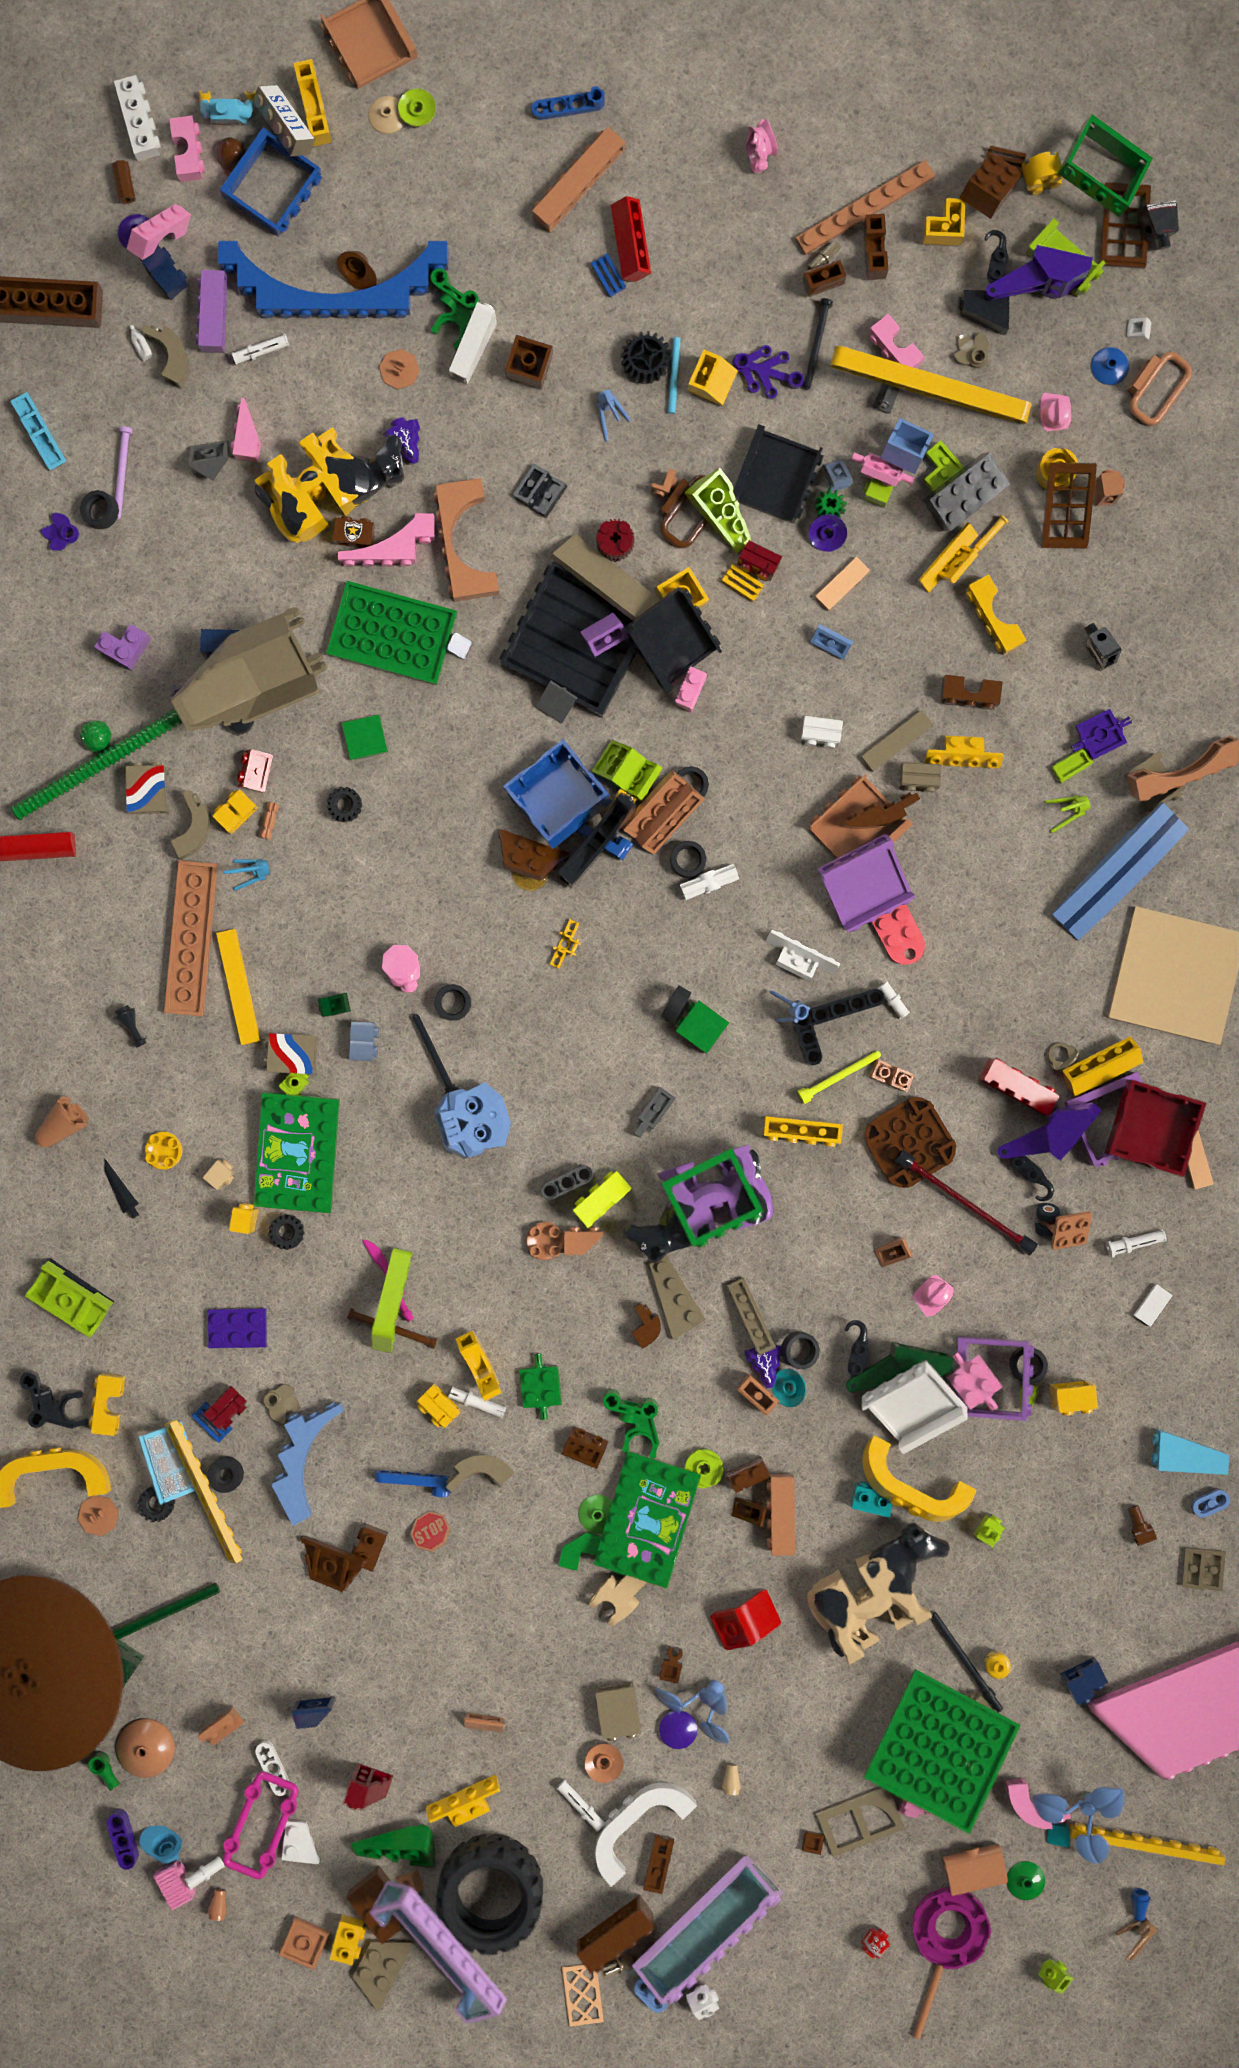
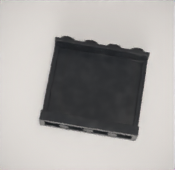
[733,424,824,524]
[623,587,722,693]

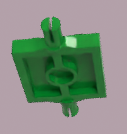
[519,1353,562,1420]

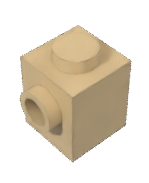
[203,1160,235,1190]

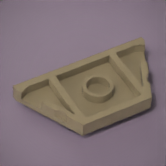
[353,1940,414,2011]

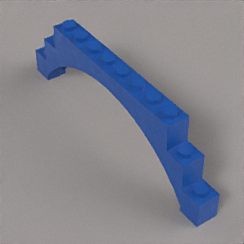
[218,241,449,318]

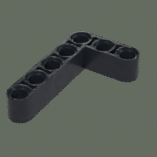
[793,989,885,1066]

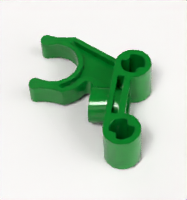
[431,268,481,350]
[603,1389,660,1459]

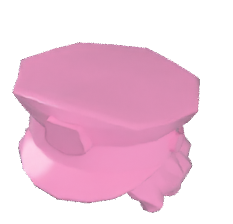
[746,119,778,173]
[382,945,420,993]

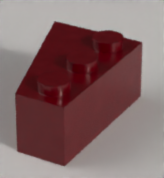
[343,1763,393,1810]

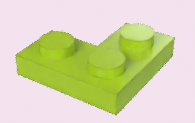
[924,440,964,492]

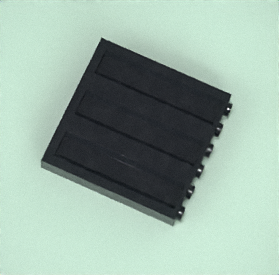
[499,561,637,718]

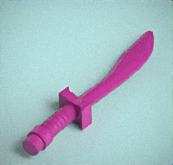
[363,1239,414,1322]

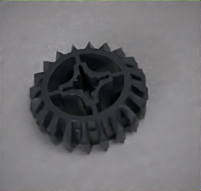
[621,330,672,384]

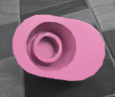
[1040,393,1071,431]
[913,1275,953,1317]

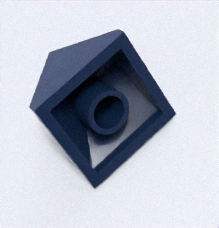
[291,1697,336,1729]

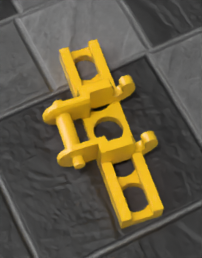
[550,919,581,968]

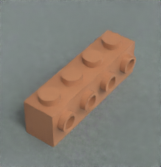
[766,1474,795,1556]

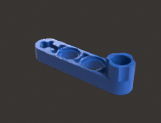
[532,86,605,120]
[576,824,633,861]
[374,1470,450,1497]

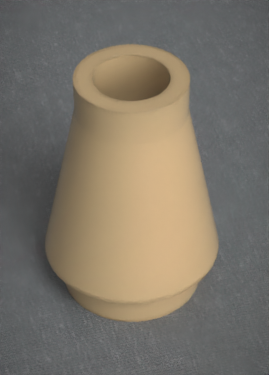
[722,1765,741,1795]

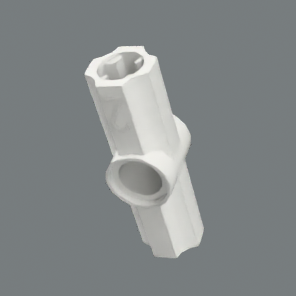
[680,864,739,900]

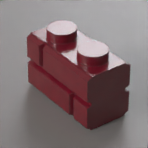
[737,540,783,582]
[203,1386,247,1431]

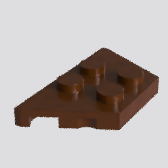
[499,829,570,881]
[301,1536,367,1592]

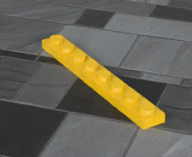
[164,1420,243,1563]
[1068,1823,1226,1865]

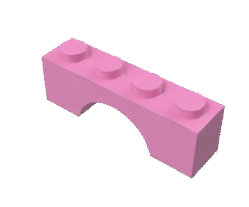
[127,204,191,260]

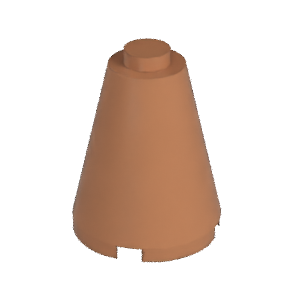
[35,1096,88,1148]

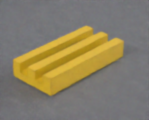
[722,564,764,602]

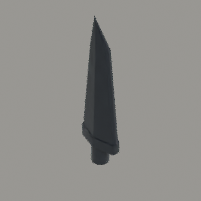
[105,1159,139,1219]

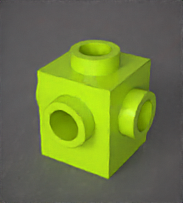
[1038,1959,1074,1994]

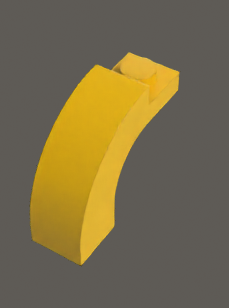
[456,1330,502,1402]

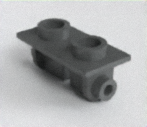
[873,383,900,413]

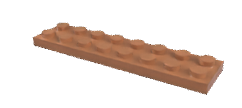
[164,860,218,1017]

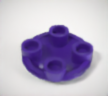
[659,1711,698,1749]

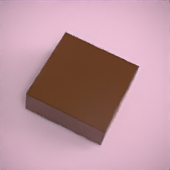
[801,1830,825,1855]

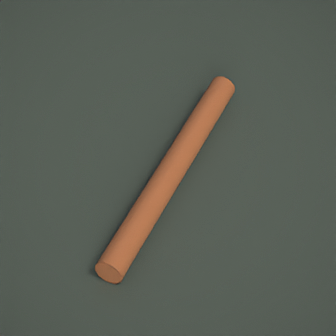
[913,1964,943,2039]

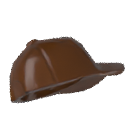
[217,137,246,177]

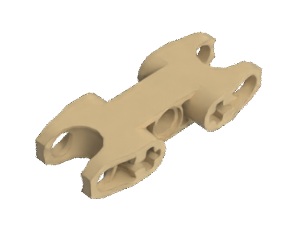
[589,1556,678,1627]

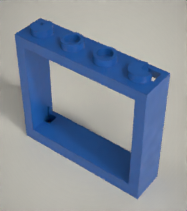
[220,127,322,236]

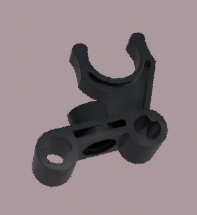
[20,1371,89,1429]

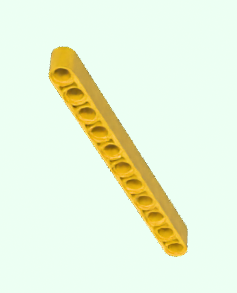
[830,346,1032,424]

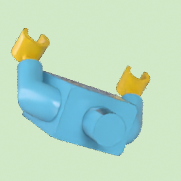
[199,90,256,125]

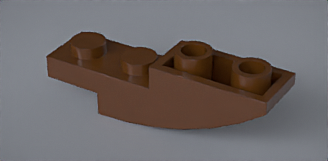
[843,792,920,829]

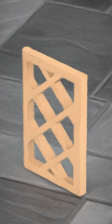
[562,1964,604,2027]

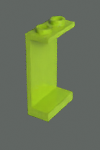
[1026,218,1106,297]

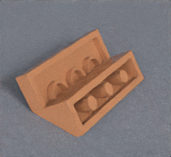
[622,770,705,855]

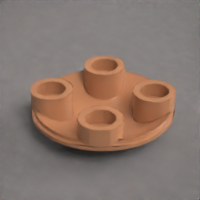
[526,1222,564,1260]

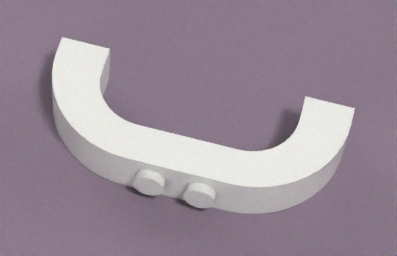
[596,1782,697,1887]

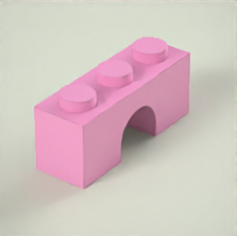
[170,116,205,182]
[869,314,925,368]

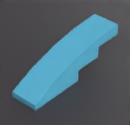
[11,392,67,470]

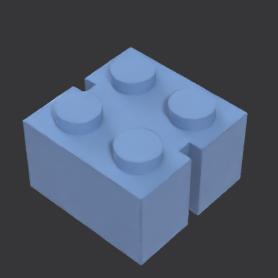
[881,418,934,474]

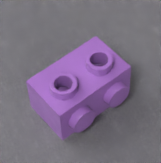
[580,613,628,657]

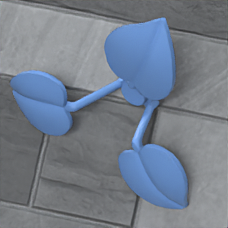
[654,1680,729,1744]
[1033,1787,1124,1864]

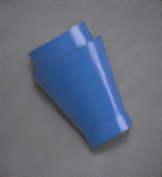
[1131,1888,1151,1921]

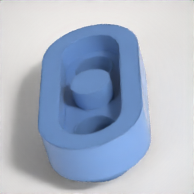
[1191,1489,1230,1517]
[634,1976,668,2013]

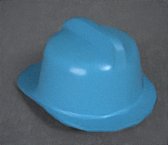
[139,1826,183,1863]

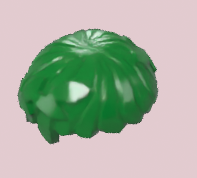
[80,720,112,752]

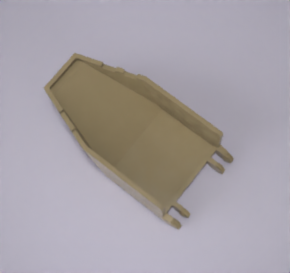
[170,607,327,731]

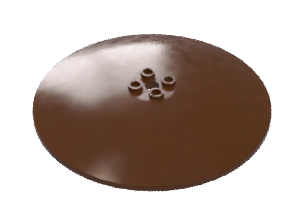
[0,1575,124,1772]

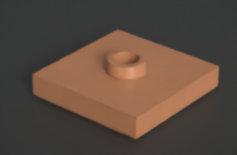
[278,1916,330,1970]

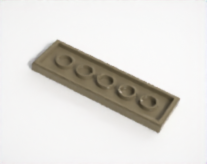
[551,534,661,620]

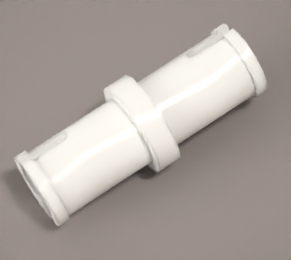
[878,981,910,1019]
[184,1856,225,1890]

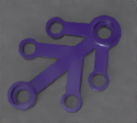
[732,345,804,400]

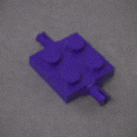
[1070,709,1132,760]

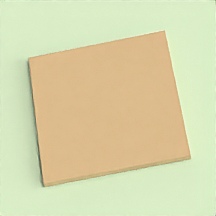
[1107,906,1239,1045]

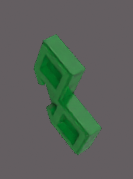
[558,1532,602,1571]

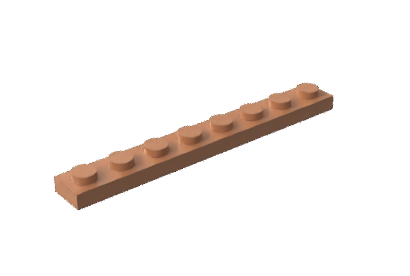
[796,160,935,255]

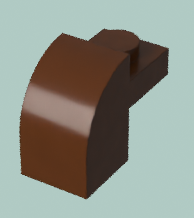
[632,1302,661,1349]

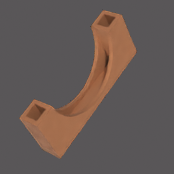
[433,478,500,602]

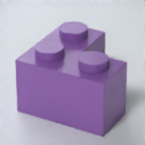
[94,624,151,671]

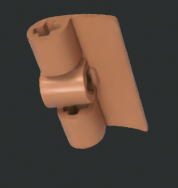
[942,1844,1008,1896]

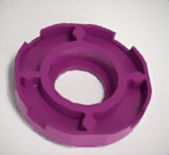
[912,1886,991,1969]

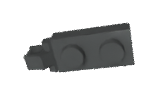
[634,1087,676,1138]

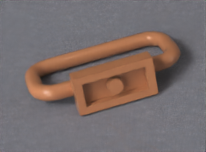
[1126,352,1192,426]

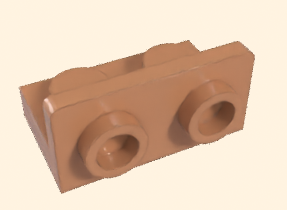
[198,1707,244,1746]

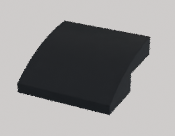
[513,463,568,518]

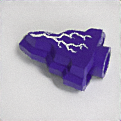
[382,417,420,465]
[744,1345,782,1388]

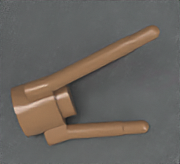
[1116,1918,1158,1961]

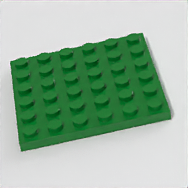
[863,1669,1021,1834]

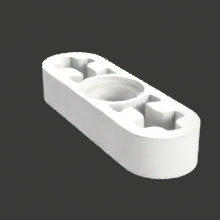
[256,1740,290,1796]

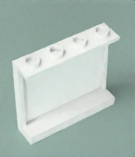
[862,1361,968,1454]

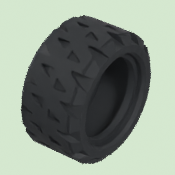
[436,1834,543,1955]

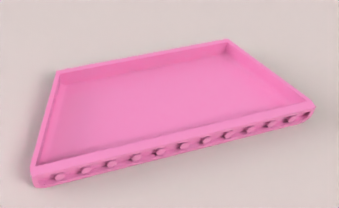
[1087,1641,1239,1780]

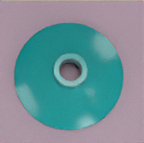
[772,1369,806,1407]

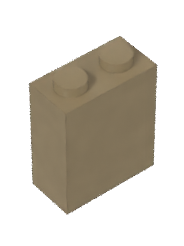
[595,1682,641,1741]

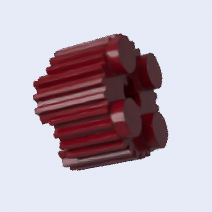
[596,519,634,562]

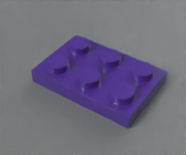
[208,1308,267,1348]

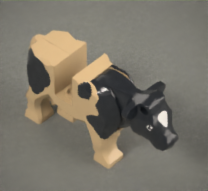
[807,1522,950,1665]

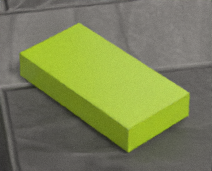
[1051,748,1094,784]

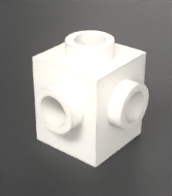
[686,1984,719,2020]

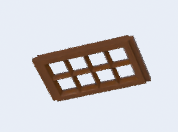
[1100,182,1151,269]
[1042,462,1097,549]

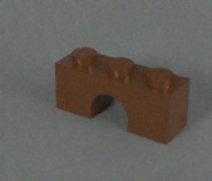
[863,214,889,280]
[940,675,1003,710]

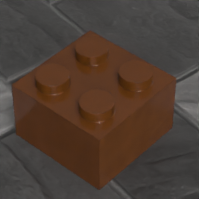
[505,335,553,390]

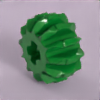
[814,488,847,518]

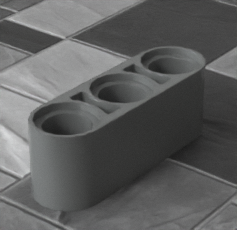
[541,1165,593,1200]

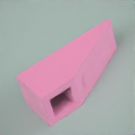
[231,398,261,462]

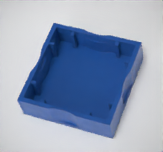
[503,739,613,849]

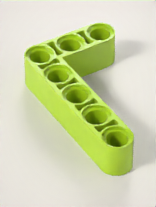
[372,1248,413,1353]

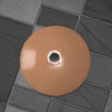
[116,1719,175,1778]

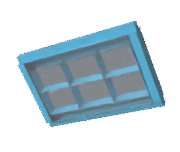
[138,1421,195,1504]

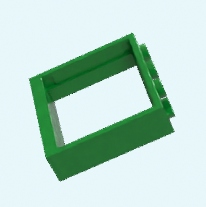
[1057,114,1153,217]
[661,1148,764,1248]

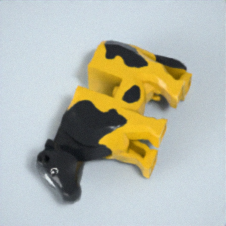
[254,427,404,543]

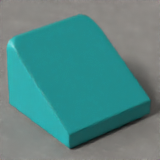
[1047,1823,1070,1847]

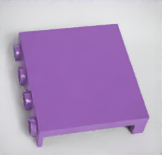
[817,834,916,932]

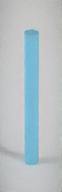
[668,337,680,414]

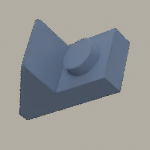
[824,460,853,492]

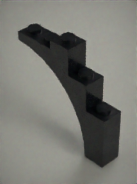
[557,792,637,889]

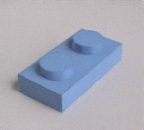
[810,624,853,660]

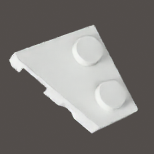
[282,1819,320,1864]

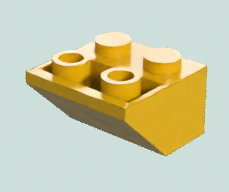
[688,349,738,406]

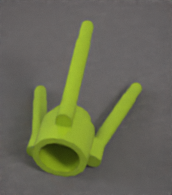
[1044,795,1091,833]

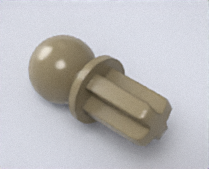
[601,1954,636,1978]

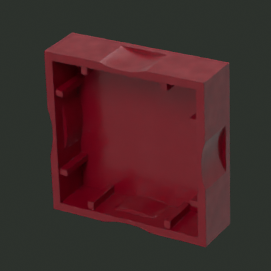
[1104,1079,1207,1177]

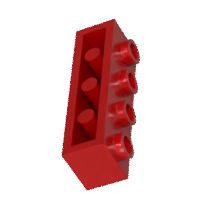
[610,196,651,282]

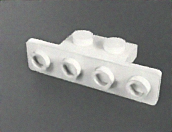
[766,930,840,981]

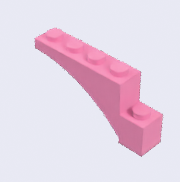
[338,513,435,567]

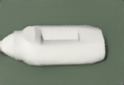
[130,325,152,361]

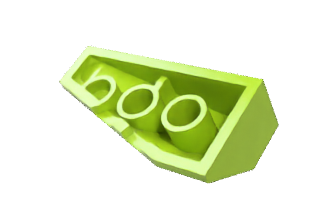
[684,468,751,553]

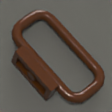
[659,475,708,548]

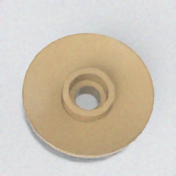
[369,96,405,134]

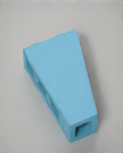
[1151,1429,1229,1475]

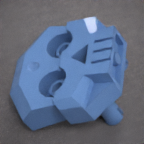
[434,1082,511,1159]

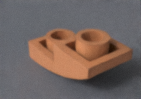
[869,1059,915,1092]

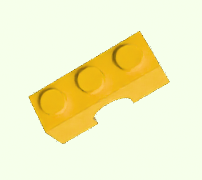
[89,1373,125,1436]

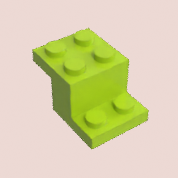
[591,740,663,800]

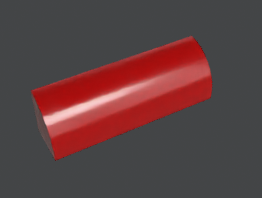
[0,832,76,862]

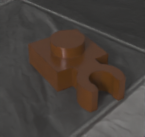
[659,1646,683,1684]

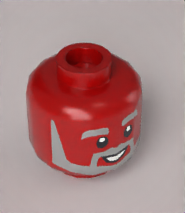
[861,1928,890,1959]

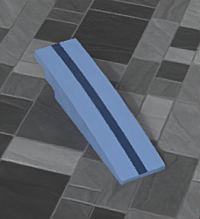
[1052,803,1189,941]

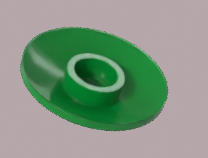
[1007,1861,1045,1900]

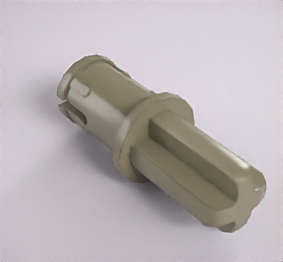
[807,240,841,270]

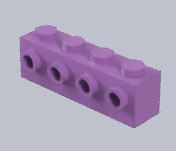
[196,270,228,353]

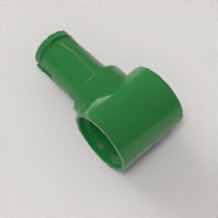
[88,1752,120,1791]

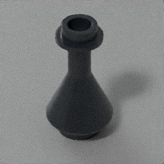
[114,1005,147,1048]

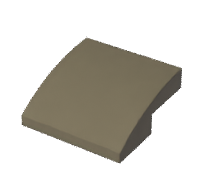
[1182,1547,1226,1591]

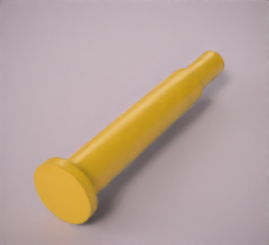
[973,515,1009,553]

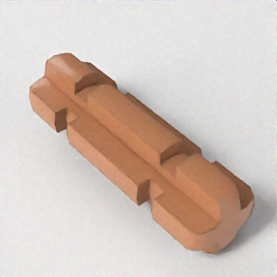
[260,802,279,840]

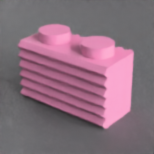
[675,667,707,713]
[153,1860,196,1910]

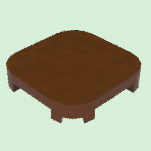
[864,1097,957,1188]

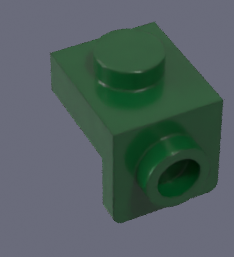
[318,993,351,1017]

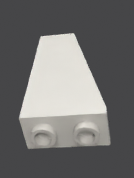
[449,302,497,384]

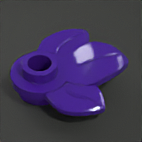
[41,513,79,551]

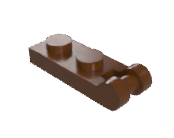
[643,1834,674,1894]

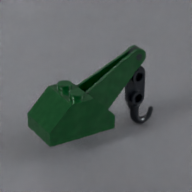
[845,1320,954,1393]

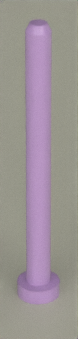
[115,426,133,520]

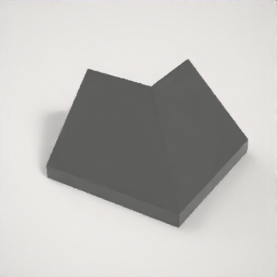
[189,440,229,481]

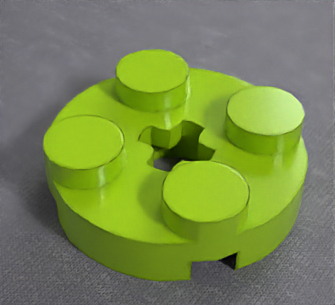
[685,1449,724,1489]

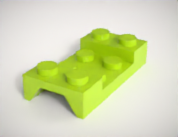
[25,1261,113,1338]

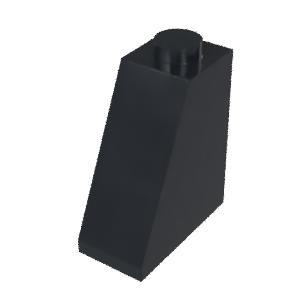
[958,290,1010,335]

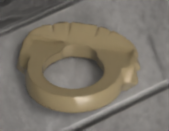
[1048,1043,1079,1071]

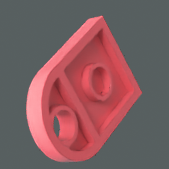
[871,905,925,965]

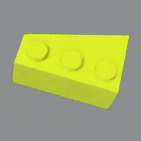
[573,1171,632,1228]

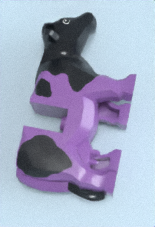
[623,1145,774,1263]

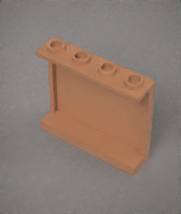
[320,0,418,89]
[808,774,913,858]

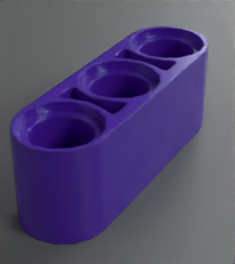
[107,1809,139,1870]

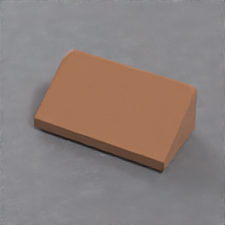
[464,1713,504,1732]

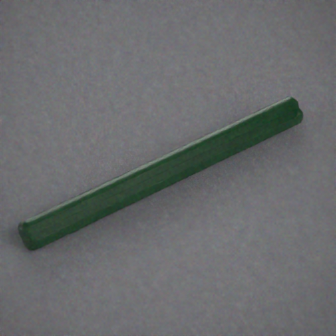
[113,1583,220,1640]

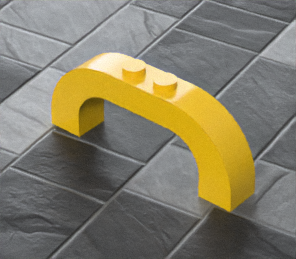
[862,1435,976,1522]
[0,1447,111,1508]

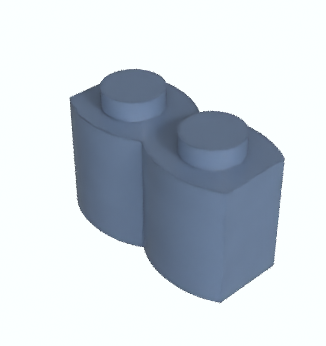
[349,1022,379,1061]

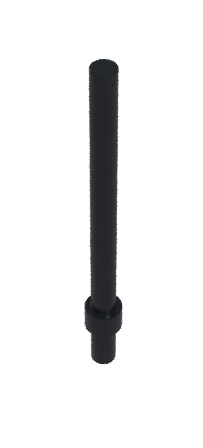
[931,1612,1003,1713]

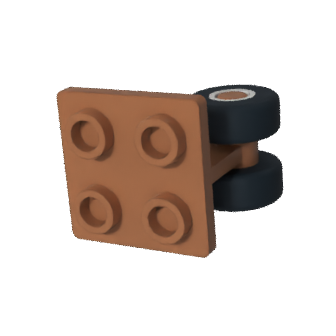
[1035,1203,1092,1250]

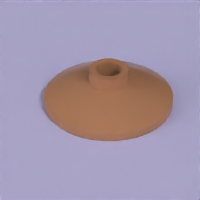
[585,1743,623,1783]

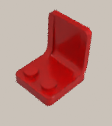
[710,1590,781,1650]

